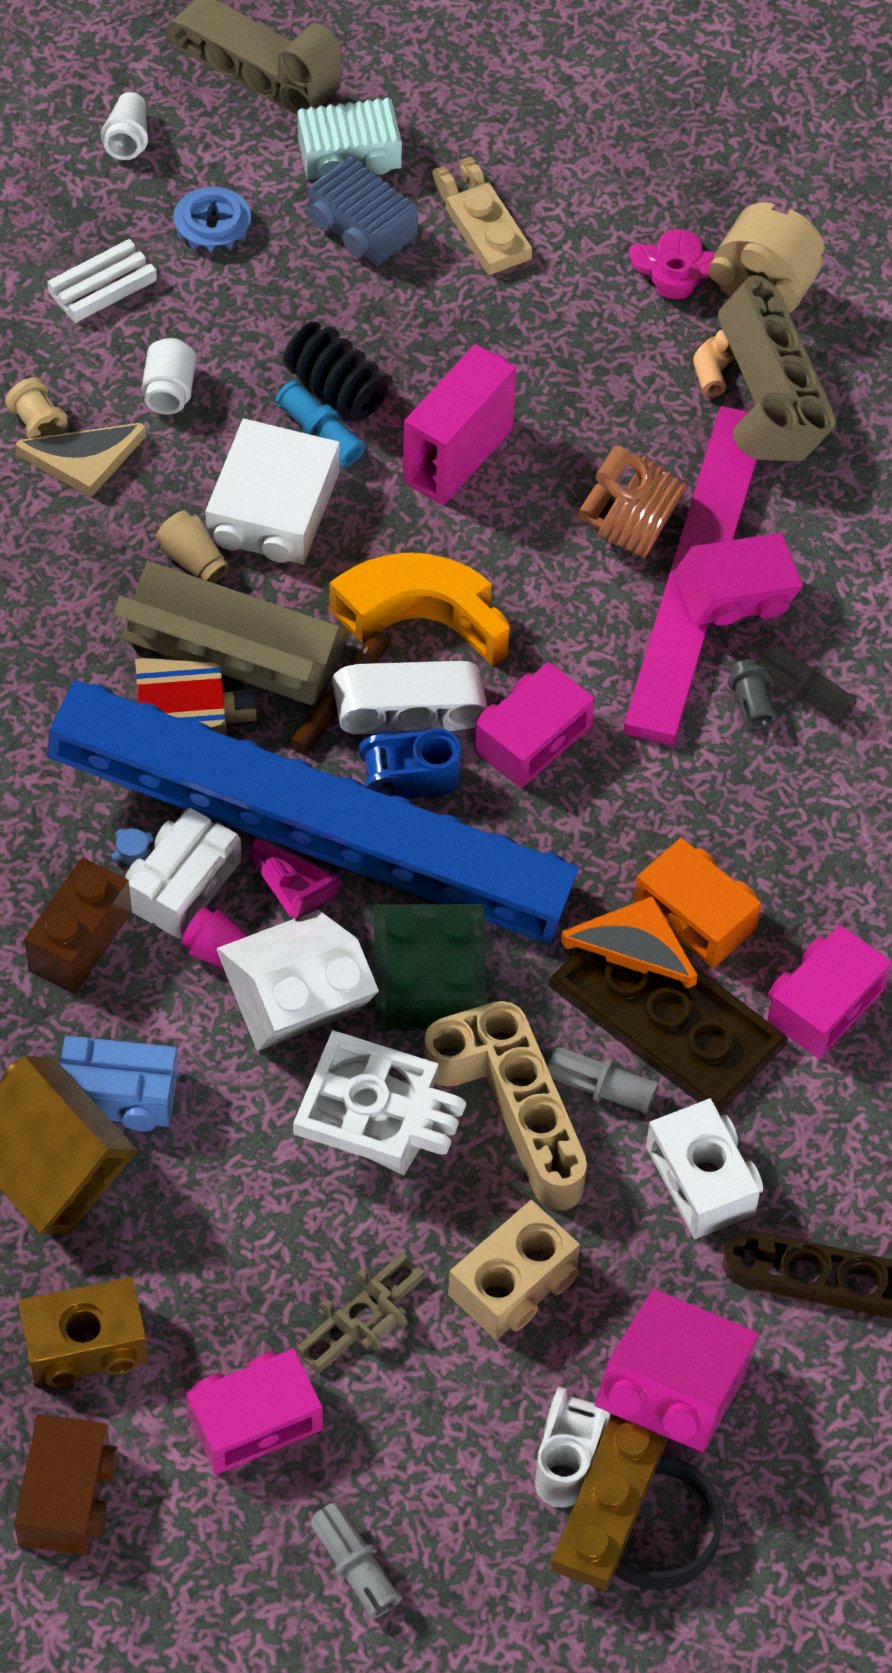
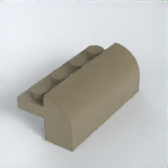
[113,560,350,705]

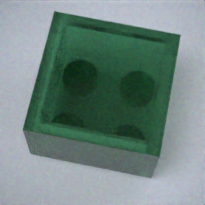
[374,904,486,1031]

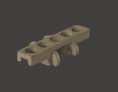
[296,1251,425,1374]

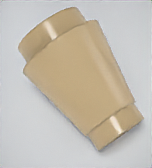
[156,510,229,583]

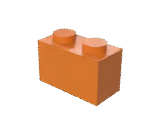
[634,838,761,969]

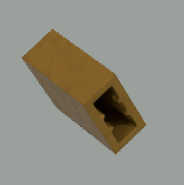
[0,1056,138,1234]

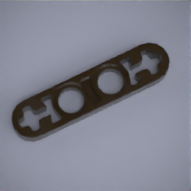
[723,1230,892,1319]

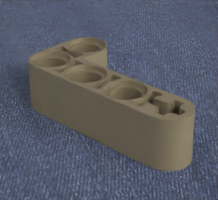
[167,0,341,116]
[718,275,836,461]

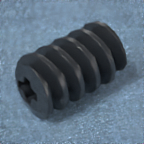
[283,321,393,422]

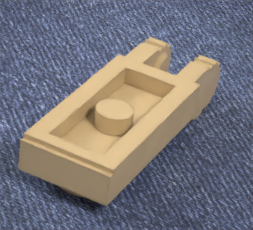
[432,156,532,275]

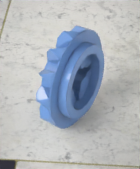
[174,187,251,253]

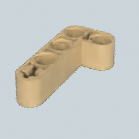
[424,1001,587,1211]

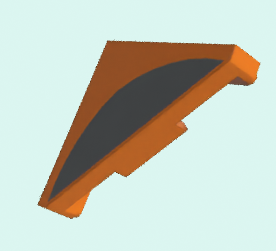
[561,896,698,988]

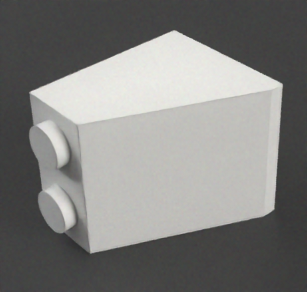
[216,910,379,1051]

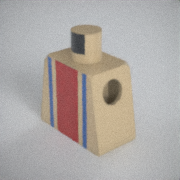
[135,658,257,735]

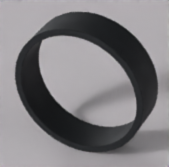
[614,1455,723,1590]

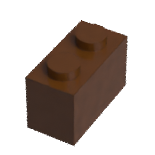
[24,857,132,994]
[14,1414,118,1556]

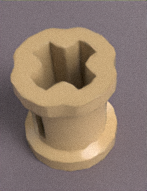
[5,378,68,439]

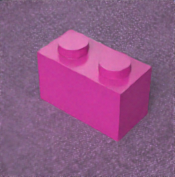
[674,533,803,626]
[475,662,595,789]
[768,924,892,1060]
[186,1348,323,1475]

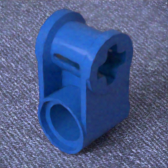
[359,728,462,799]

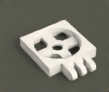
[293,1030,466,1168]

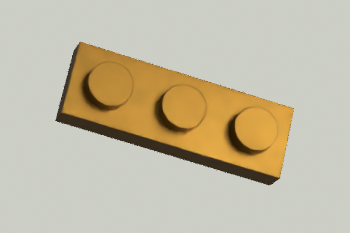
[551,1414,668,1591]

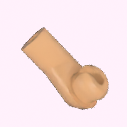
[693,329,735,398]

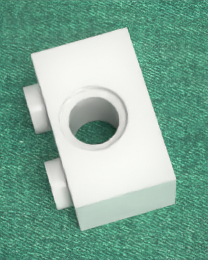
[646,1098,763,1240]

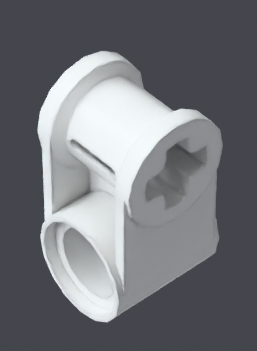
[535,1387,611,1508]

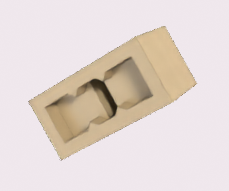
[448,1200,580,1340]

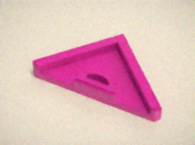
[248,836,342,919]

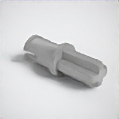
[547,1047,659,1116]
[311,1503,402,1620]

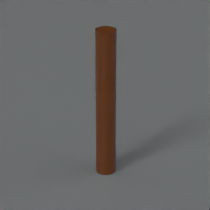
[289,631,391,755]

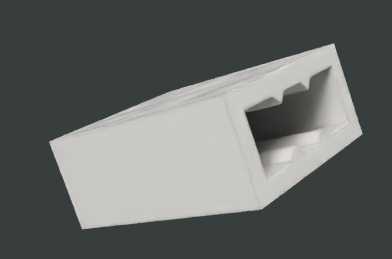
[205,418,340,565]

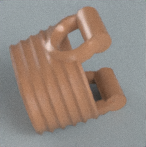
[577,446,688,559]

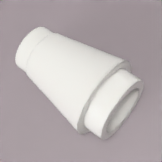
[101,92,148,160]

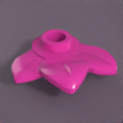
[629,229,715,299]

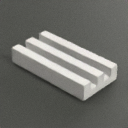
[47,239,157,323]

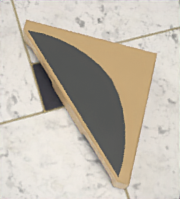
[15,423,146,498]

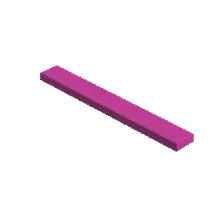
[623,406,758,746]

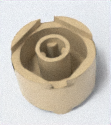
[708,202,825,313]

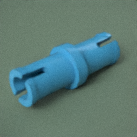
[275,380,366,468]

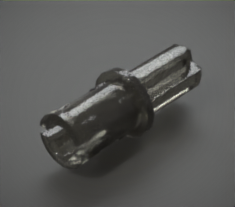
[759,645,857,725]

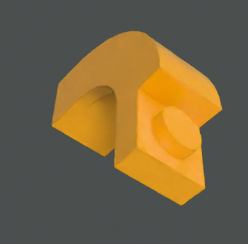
[329,553,510,666]

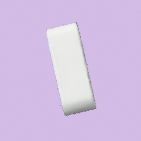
[332,661,487,734]

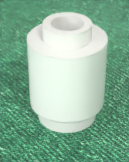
[141,338,197,414]

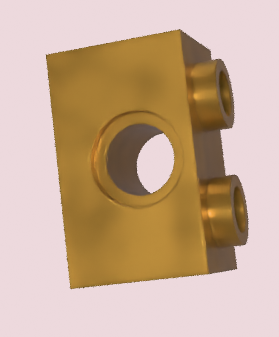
[18,1276,149,1387]

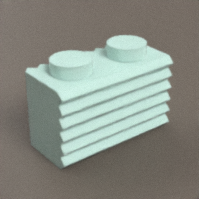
[298,97,402,180]

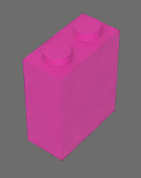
[403,344,516,506]
[594,1288,760,1453]

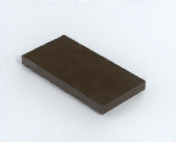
[549,948,788,1114]

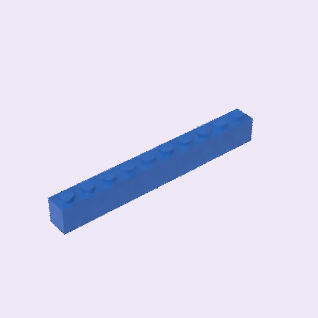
[47,679,579,944]

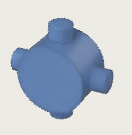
[111,828,154,866]

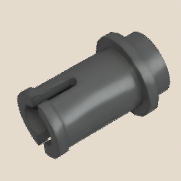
[727,659,777,729]

